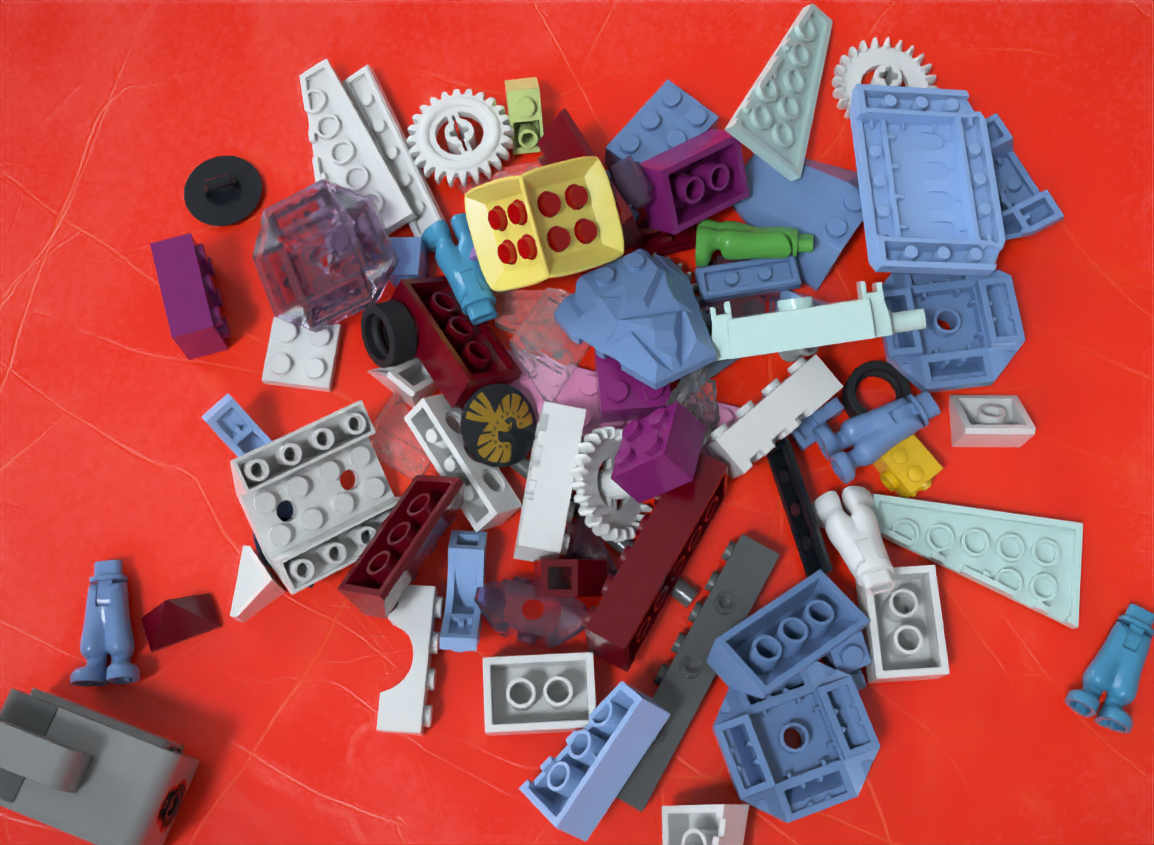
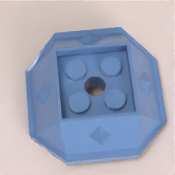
[882,269,1026,393]
[712,661,881,823]

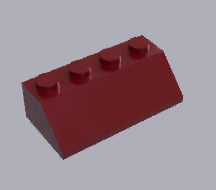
[537,108,642,251]
[389,276,522,409]
[337,475,464,619]

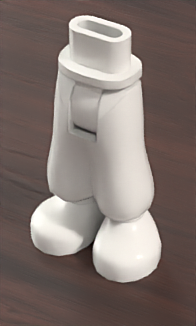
[812,486,896,595]

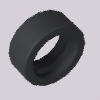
[361,300,417,369]
[841,360,911,418]

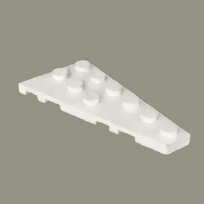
[299,58,417,269]

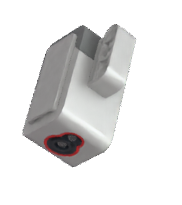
[0,687,201,845]

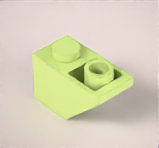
[504,77,544,155]

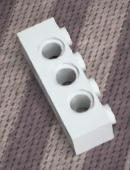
[404,394,522,533]

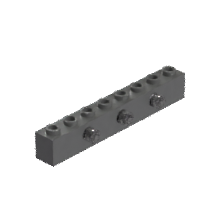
[616,534,780,813]

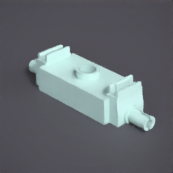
[710,281,926,361]

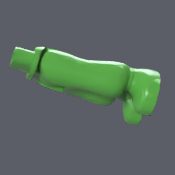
[695,219,814,268]

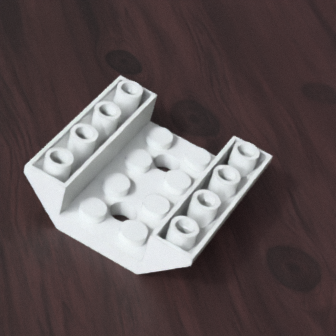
[230,400,401,594]

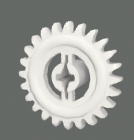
[831,37,938,119]
[407,89,514,188]
[571,426,653,543]

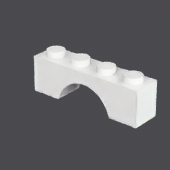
[376,585,443,736]

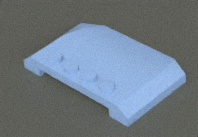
[849,84,1006,276]

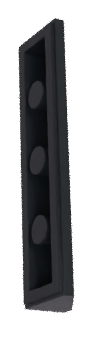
[766,437,833,578]

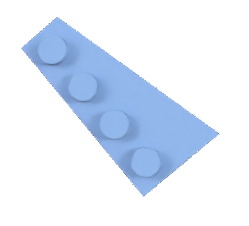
[519,681,671,842]

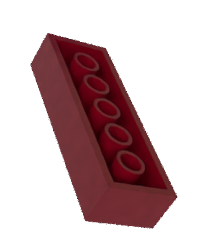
[583,452,728,672]

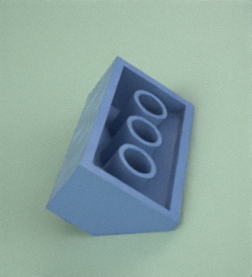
[706,569,870,699]

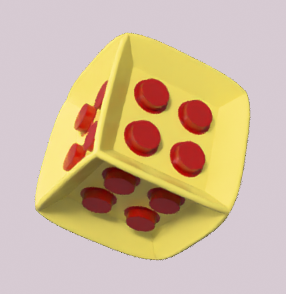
[464,156,624,292]

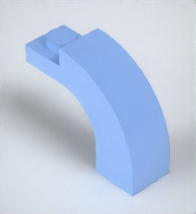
[201,393,292,505]
[439,530,487,652]

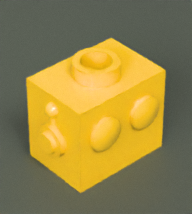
[872,434,943,498]

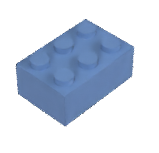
[605,79,719,193]

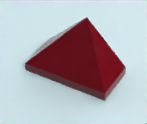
[633,217,697,256]
[141,593,221,653]

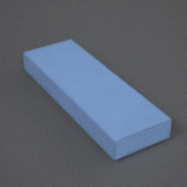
[694,253,801,303]

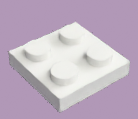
[261,316,342,392]

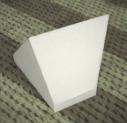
[367,356,438,408]
[230,545,286,622]

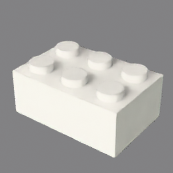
[855,565,950,683]
[483,652,596,736]

